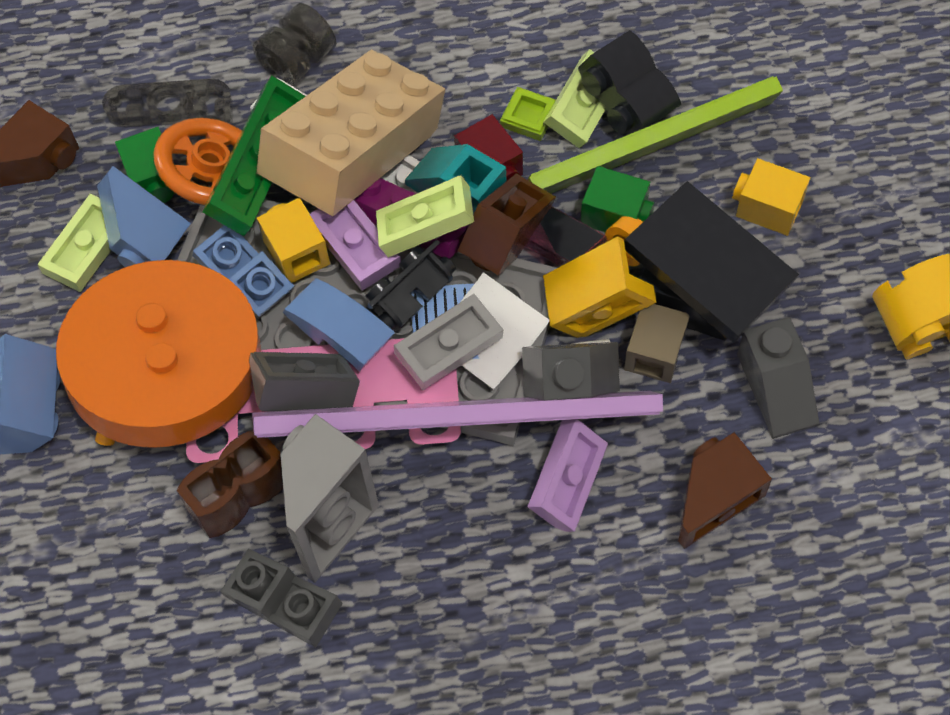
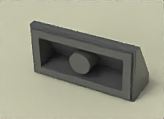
[249,352,360,411]

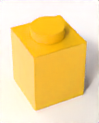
[732,158,811,236]
[257,197,330,283]

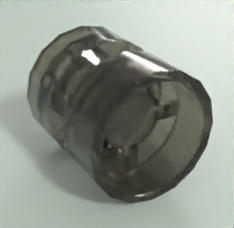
[252,3,337,86]

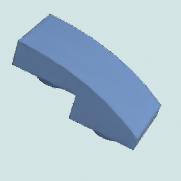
[192,225,294,319]
[283,278,395,372]

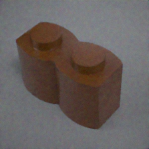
[177,430,283,538]

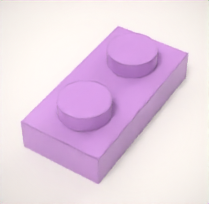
[310,200,401,291]
[528,419,608,532]

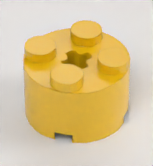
[872,254,950,360]

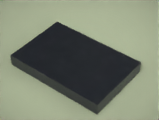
[624,181,799,343]

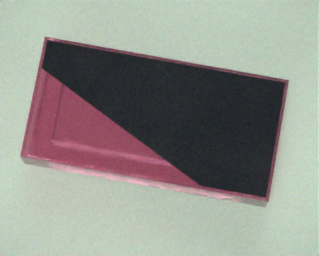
[525,206,608,266]

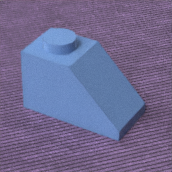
[97,166,191,267]

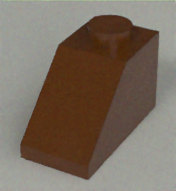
[0,100,79,187]
[458,173,556,275]
[678,432,772,549]

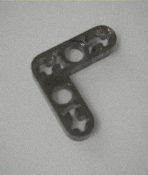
[102,79,233,187]

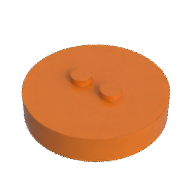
[56,260,261,448]

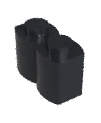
[578,30,681,136]

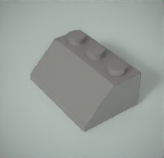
[280,414,379,583]

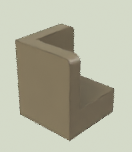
[624,304,689,383]

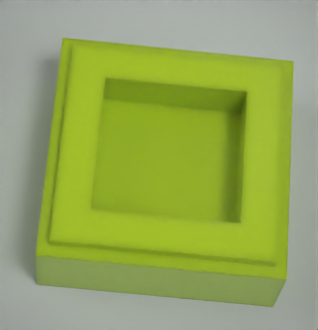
[500,87,556,141]

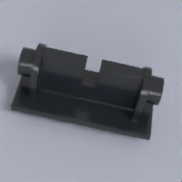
[365,240,456,331]

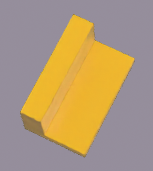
[543,236,657,338]

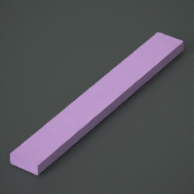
[252,391,663,438]

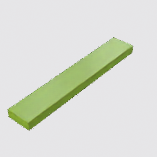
[528,76,783,194]

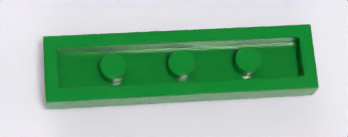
[202,75,305,236]

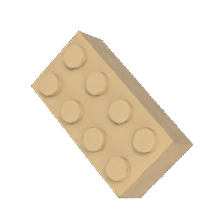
[257,49,445,216]

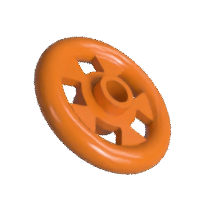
[153,118,242,205]

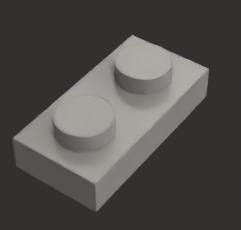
[394,294,504,390]

